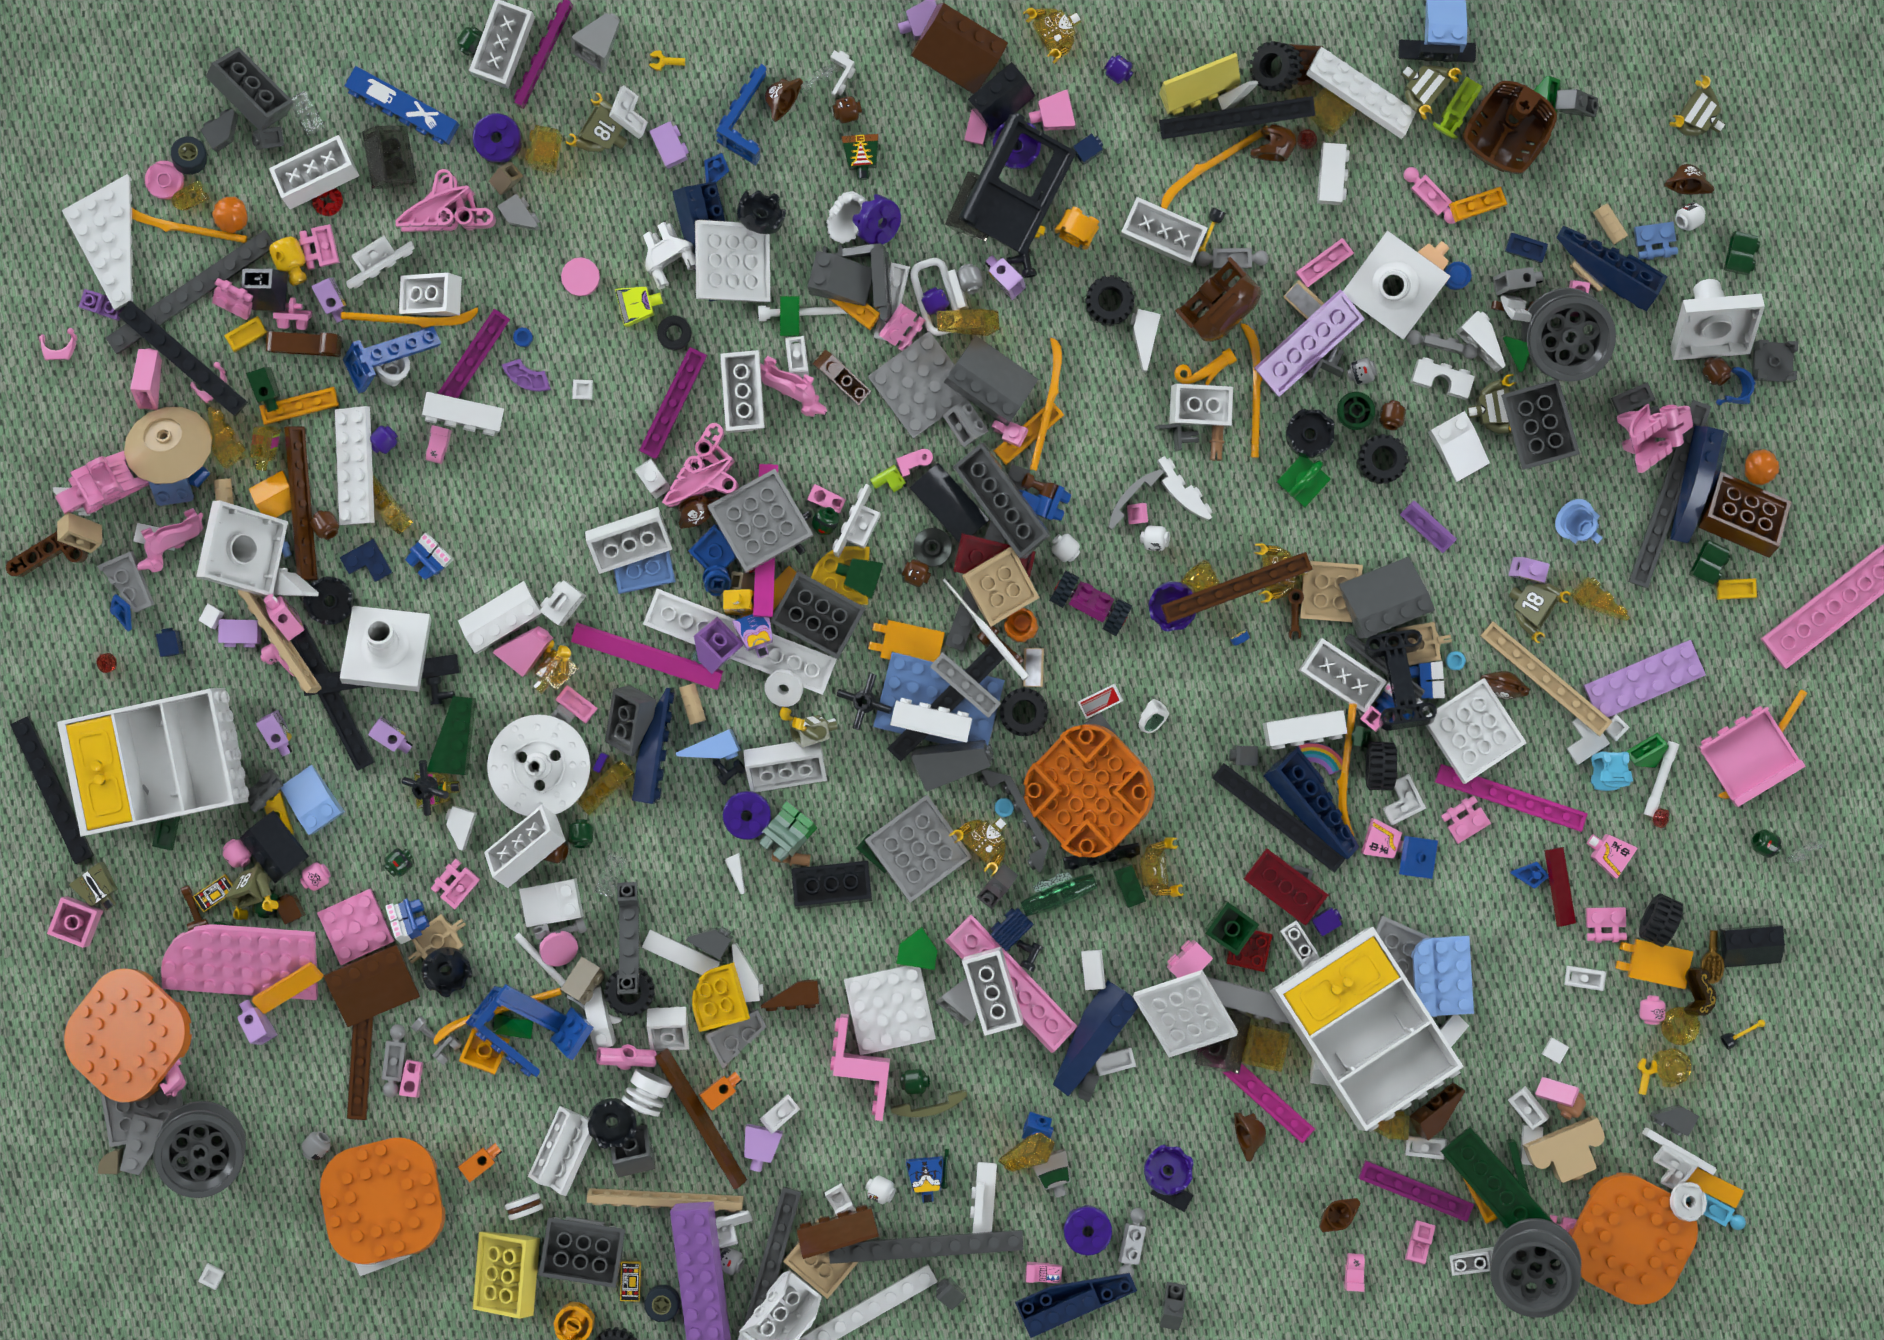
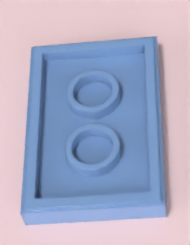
[614,551,676,594]

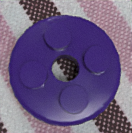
[473,113,522,163]
[993,123,1041,170]
[852,194,901,245]
[1148,581,1196,632]
[723,791,771,840]
[1144,1144,1194,1195]
[1063,1205,1112,1256]

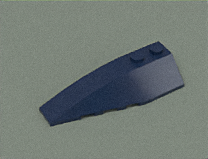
[1556,226,1668,312]
[1670,426,1729,543]

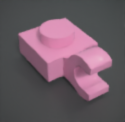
[991,420,1028,447]

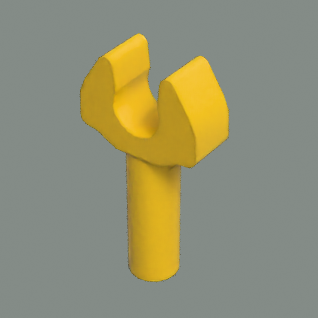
[649,50,685,71]
[1637,1058,1658,1095]

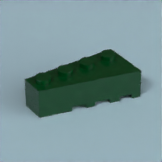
[427,696,476,775]

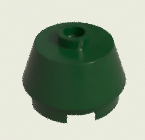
[1337,392,1375,430]

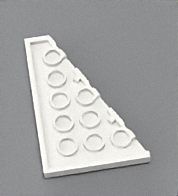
[62,174,133,311]

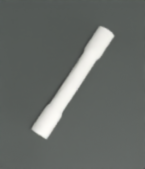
[1644,741,1680,818]

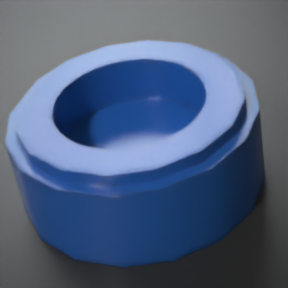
[513,327,533,347]
[1230,630,1250,646]

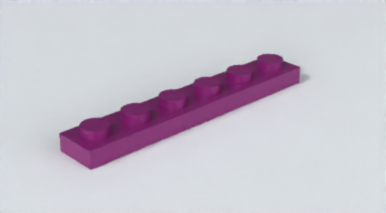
[514,0,573,109]
[437,309,510,398]
[639,347,707,460]
[1358,1160,1474,1222]

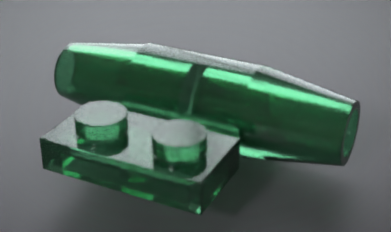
[1021,872,1098,916]

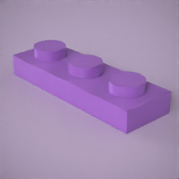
[1400,500,1457,553]

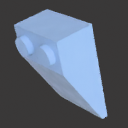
[1424,0,1467,52]
[676,729,741,760]
[281,765,345,835]

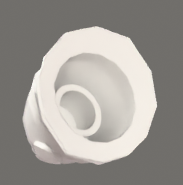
[375,357,410,387]

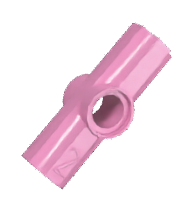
[596,1044,657,1070]

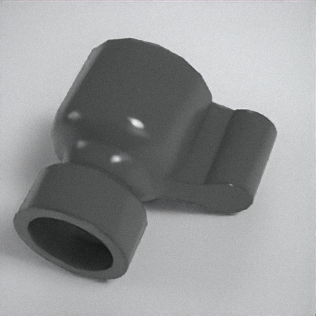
[1078,1072,1099,1102]

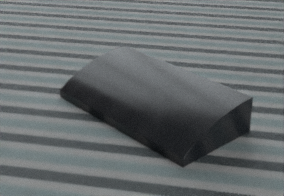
[909,463,990,544]
[791,861,872,909]

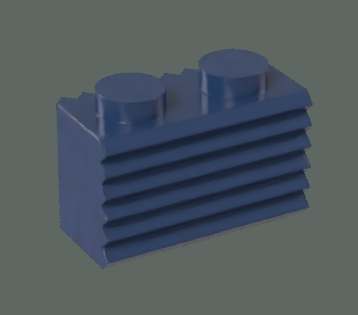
[990,907,1034,952]

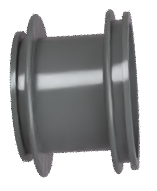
[1521,288,1616,381]
[153,1101,246,1198]
[1490,1218,1581,1318]

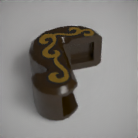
[1684,968,1717,1016]

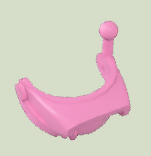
[39,328,77,361]
[190,362,227,403]

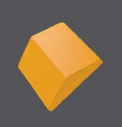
[249,470,291,518]
[459,1028,510,1075]

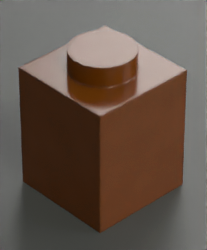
[277,893,306,925]

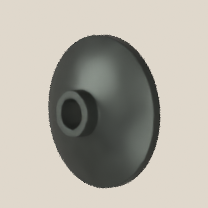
[913,528,952,567]

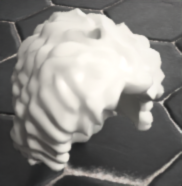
[827,191,867,244]

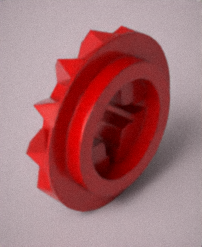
[312,188,343,216]

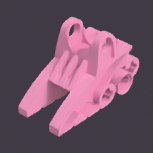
[396,169,496,232]
[1617,404,1693,473]
[662,423,739,508]
[55,451,149,514]

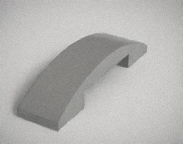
[1108,470,1163,530]

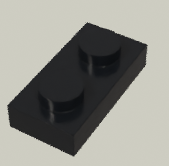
[1150,1189,1194,1212]

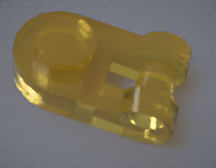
[172,181,209,211]

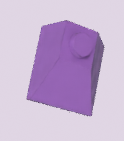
[694,616,743,674]

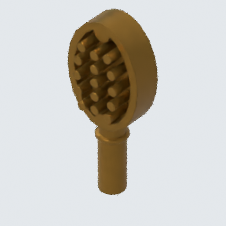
[1700,930,1724,984]

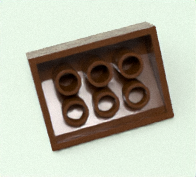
[910,3,1008,94]
[1698,472,1791,558]
[324,943,420,1027]
[797,1204,879,1259]

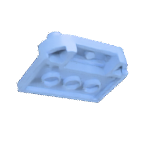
[1411,935,1474,1017]

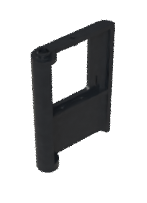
[958,113,1077,254]

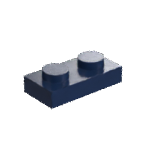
[1505,233,1548,263]

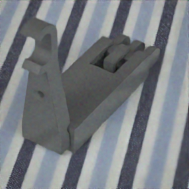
[822,243,892,323]

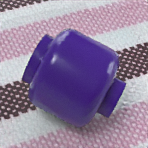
[1104,55,1134,84]
[921,287,950,317]
[370,425,398,454]

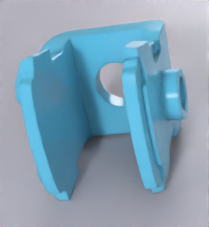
[1591,752,1633,791]

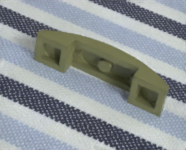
[891,1089,967,1117]

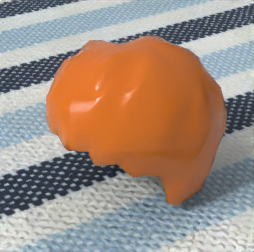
[212,197,248,233]
[1744,449,1779,485]
[1004,608,1039,643]

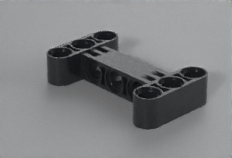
[1364,629,1437,731]

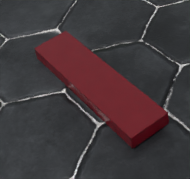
[1544,847,1576,927]

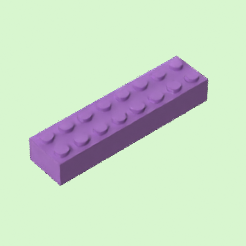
[670,1202,731,1340]

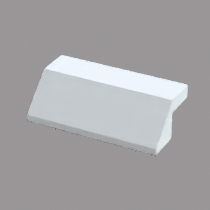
[528,1106,593,1196]

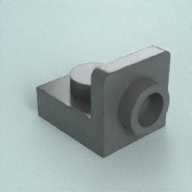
[252,126,284,150]

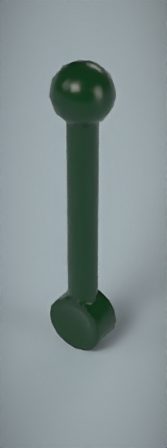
[941,1149,949,1189]

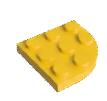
[811,546,870,605]
[692,962,750,1032]

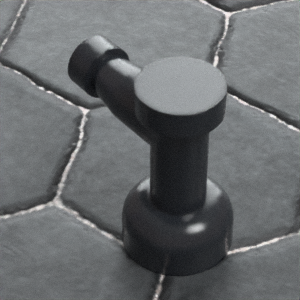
[1007,249,1037,278]
[425,677,455,705]
[713,759,746,786]
[1016,939,1044,972]

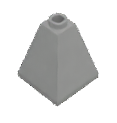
[571,13,620,73]
[936,978,977,1026]

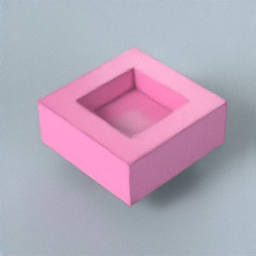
[1127,503,1148,525]

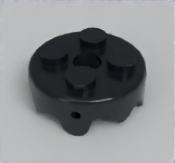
[737,190,786,234]
[1285,409,1335,458]
[303,576,355,625]
[421,947,472,997]
[588,1098,637,1149]

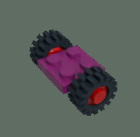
[1049,570,1132,636]

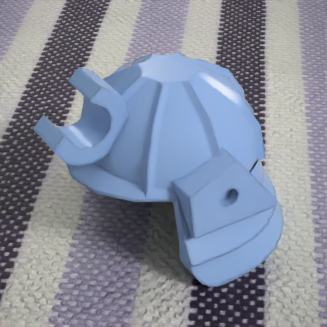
[1555,499,1602,544]

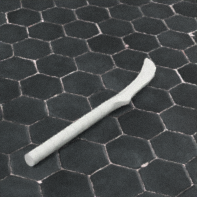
[942,578,1029,681]
[514,932,622,1024]

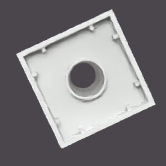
[1343,231,1451,340]
[1670,279,1765,360]
[196,501,288,597]
[340,606,431,692]

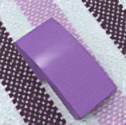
[79,289,124,321]

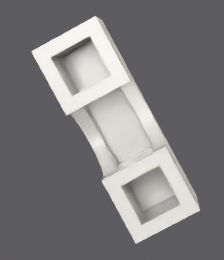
[1410,357,1475,400]

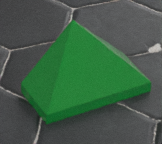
[1534,76,1560,113]
[1503,336,1529,372]
[1625,732,1669,768]
[493,1014,534,1039]

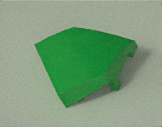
[896,927,938,970]

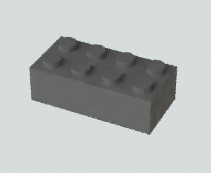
[206,47,293,132]

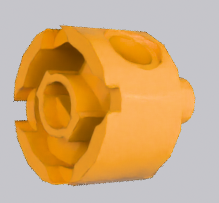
[1054,206,1099,250]
[554,1302,595,1340]

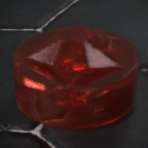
[1297,129,1317,150]
[96,653,117,673]
[1653,808,1670,828]

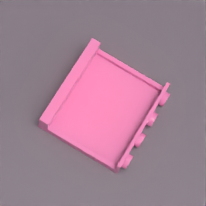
[1698,706,1806,807]

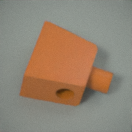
[698,1072,742,1111]
[458,1143,502,1183]

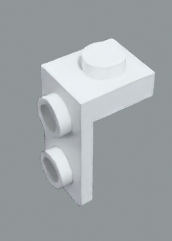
[830,50,856,99]

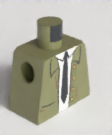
[69,862,118,911]

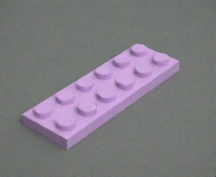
[1254,290,1364,397]
[1583,640,1706,717]

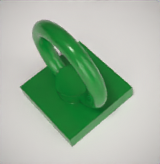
[1276,456,1331,508]

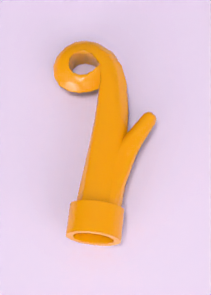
[1174,348,1237,385]

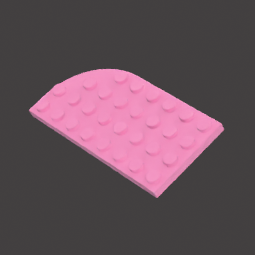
[161,925,318,1000]

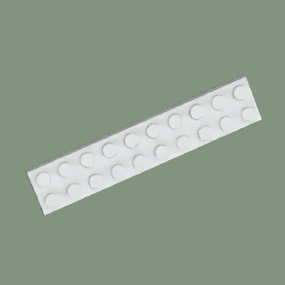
[643,589,837,695]

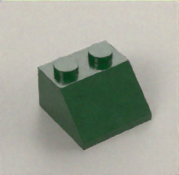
[1203,900,1259,956]

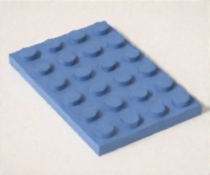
[873,652,1005,745]

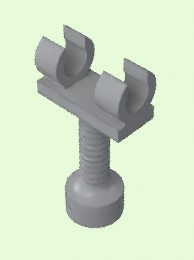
[533,917,587,947]
[411,1016,462,1065]

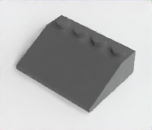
[943,335,1039,426]
[1501,379,1580,470]
[1338,557,1435,638]
[770,571,866,660]
[539,1217,625,1288]

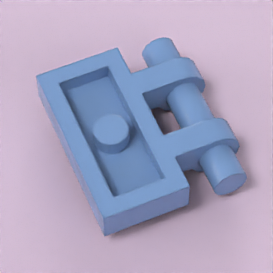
[1634,222,1678,260]

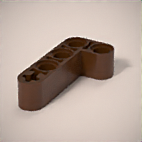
[265,331,342,357]
[6,531,88,577]

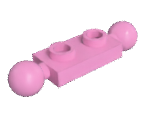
[1403,167,1456,224]

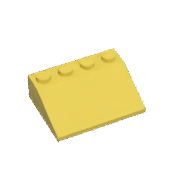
[1159,53,1241,116]
[473,1232,540,1319]

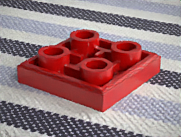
[1226,930,1273,972]

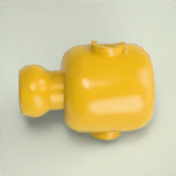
[269,236,307,286]

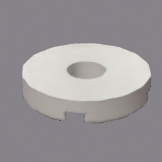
[765,669,803,707]
[1670,1182,1707,1222]

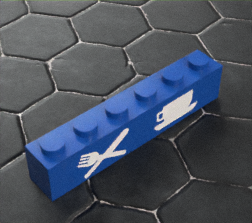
[345,66,460,145]

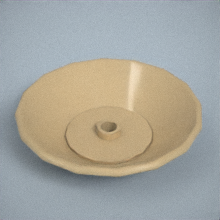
[124,407,212,484]

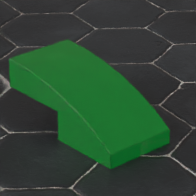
[780,296,799,336]

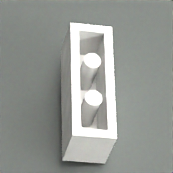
[1317,143,1349,205]

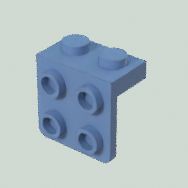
[148,478,194,506]

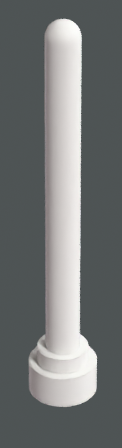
[758,306,847,321]

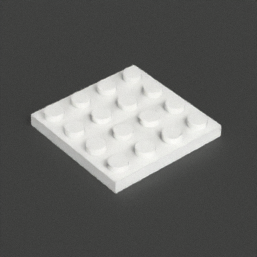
[695,220,770,302]
[1425,678,1526,784]
[844,966,936,1055]
[1133,970,1238,1057]

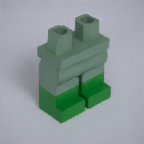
[759,801,817,862]

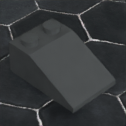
[808,251,872,306]
[605,685,656,756]

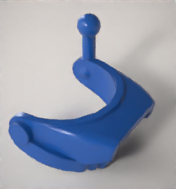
[1716,367,1756,406]

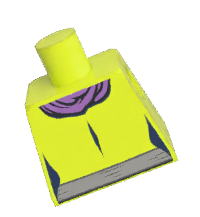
[615,287,663,327]

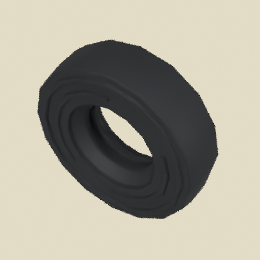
[657,315,692,350]

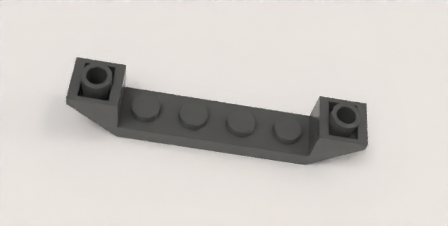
[980,769,1049,872]
[617,882,639,995]

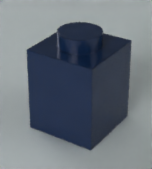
[1072,134,1103,165]
[156,628,184,657]

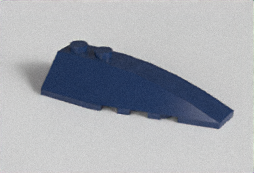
[1263,747,1359,859]
[1053,980,1139,1096]

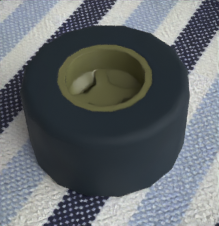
[171,136,207,175]
[644,1285,680,1322]

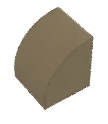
[489,162,523,195]
[730,571,755,591]
[98,1148,123,1174]

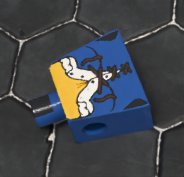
[906,1156,943,1203]

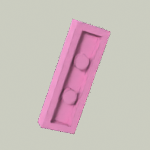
[1296,238,1354,288]

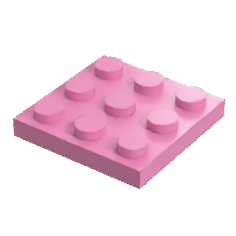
[317,888,395,965]

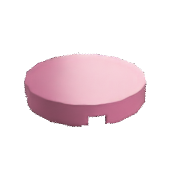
[145,161,184,199]
[561,257,600,296]
[539,931,578,966]

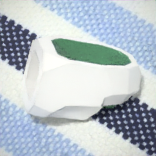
[1139,699,1169,733]

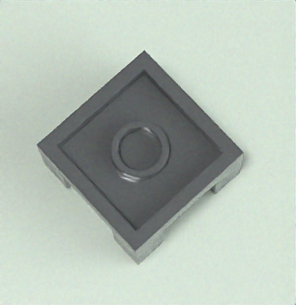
[1752,340,1799,383]

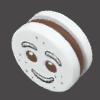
[505,1193,544,1220]

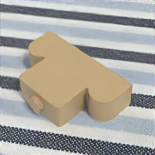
[1522,1116,1605,1183]

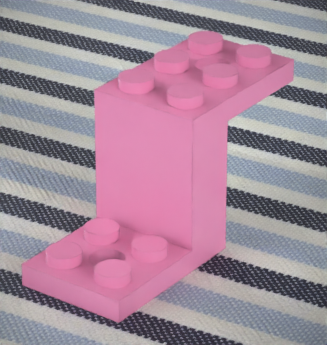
[830,1014,890,1121]

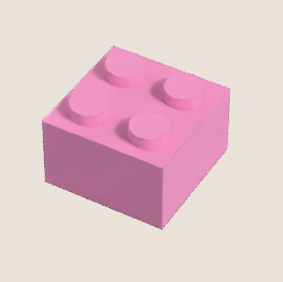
[47,896,103,948]
[1167,939,1213,978]

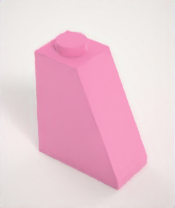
[130,348,162,410]
[493,626,553,677]

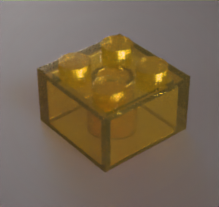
[1309,88,1358,138]
[526,125,563,174]
[1241,1023,1290,1072]

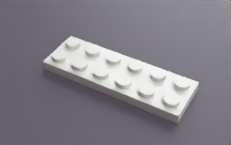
[1306,47,1416,139]
[335,406,375,525]

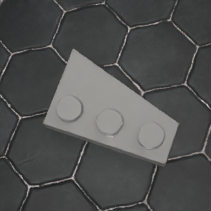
[97,551,155,612]
[705,1008,766,1069]
[120,1113,164,1175]

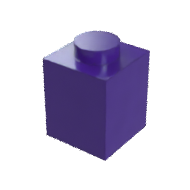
[1311,907,1342,937]

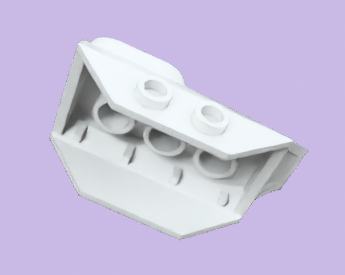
[738,1270,822,1340]

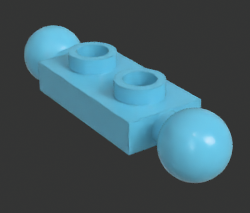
[1686,1194,1746,1230]

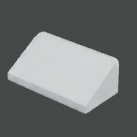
[1508,1086,1549,1131]

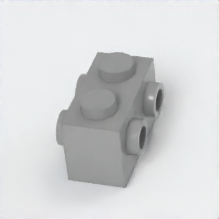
[942,399,988,447]

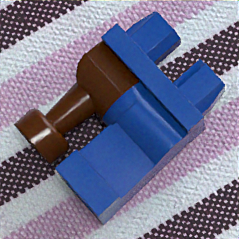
[1019,473,1071,521]

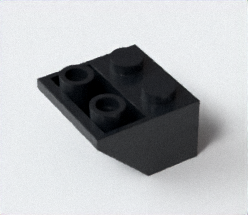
[241,269,288,311]

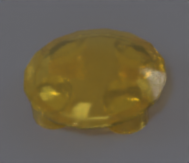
[1661,1007,1701,1046]

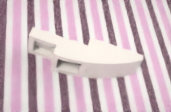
[1157,456,1213,521]
[1280,920,1320,969]
[1449,1247,1527,1276]

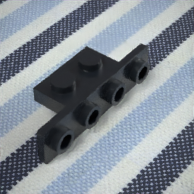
[1398,39,1476,63]
[1063,843,1140,870]

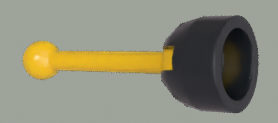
[1198,208,1226,252]
[1720,1019,1765,1050]

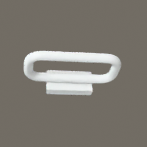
[910,258,969,336]

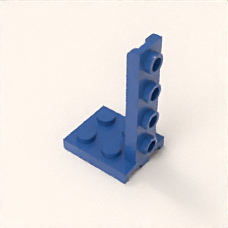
[716,64,766,166]
[343,326,441,394]
[495,984,594,1060]
[465,986,540,1077]

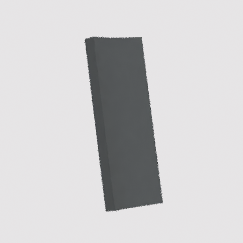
[953,443,1051,559]

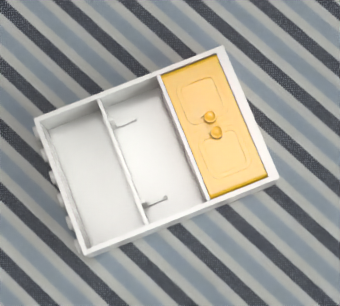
[57,688,249,836]
[1270,927,1464,1132]

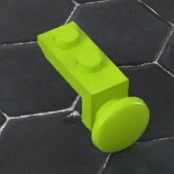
[1432,76,1483,139]

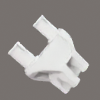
[643,222,696,289]

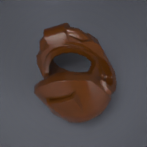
[1250,124,1297,162]

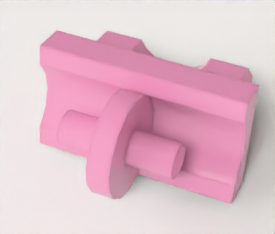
[273,298,312,330]

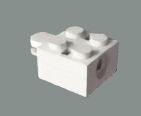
[540,580,586,626]

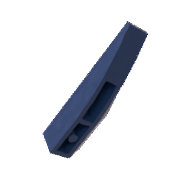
[672,181,725,302]
[632,688,675,804]
[1015,1273,1137,1338]

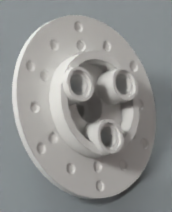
[487,715,590,816]

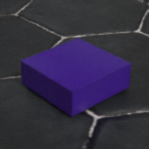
[593,752,610,773]

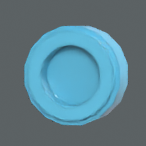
[1445,651,1466,671]
[995,798,1014,817]

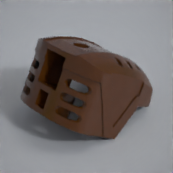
[1462,81,1557,174]
[1175,256,1261,342]

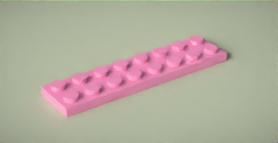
[1761,544,1884,669]
[945,915,1078,1053]

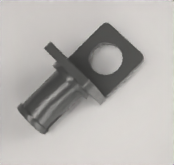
[1309,347,1344,383]
[1154,424,1199,452]

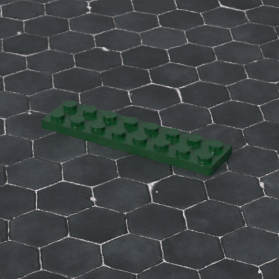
[1440,1126,1557,1267]

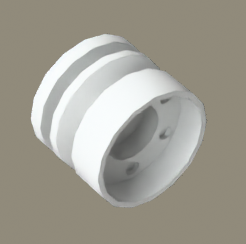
[622,1069,672,1117]

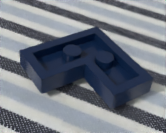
[340,539,393,582]

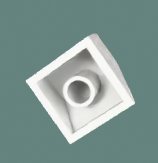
[647,1007,689,1051]

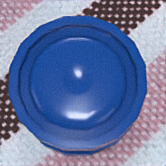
[1444,261,1472,290]
[703,565,731,596]

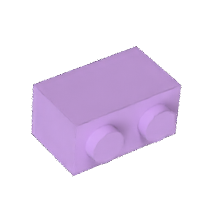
[649,122,689,169]
[218,619,262,648]

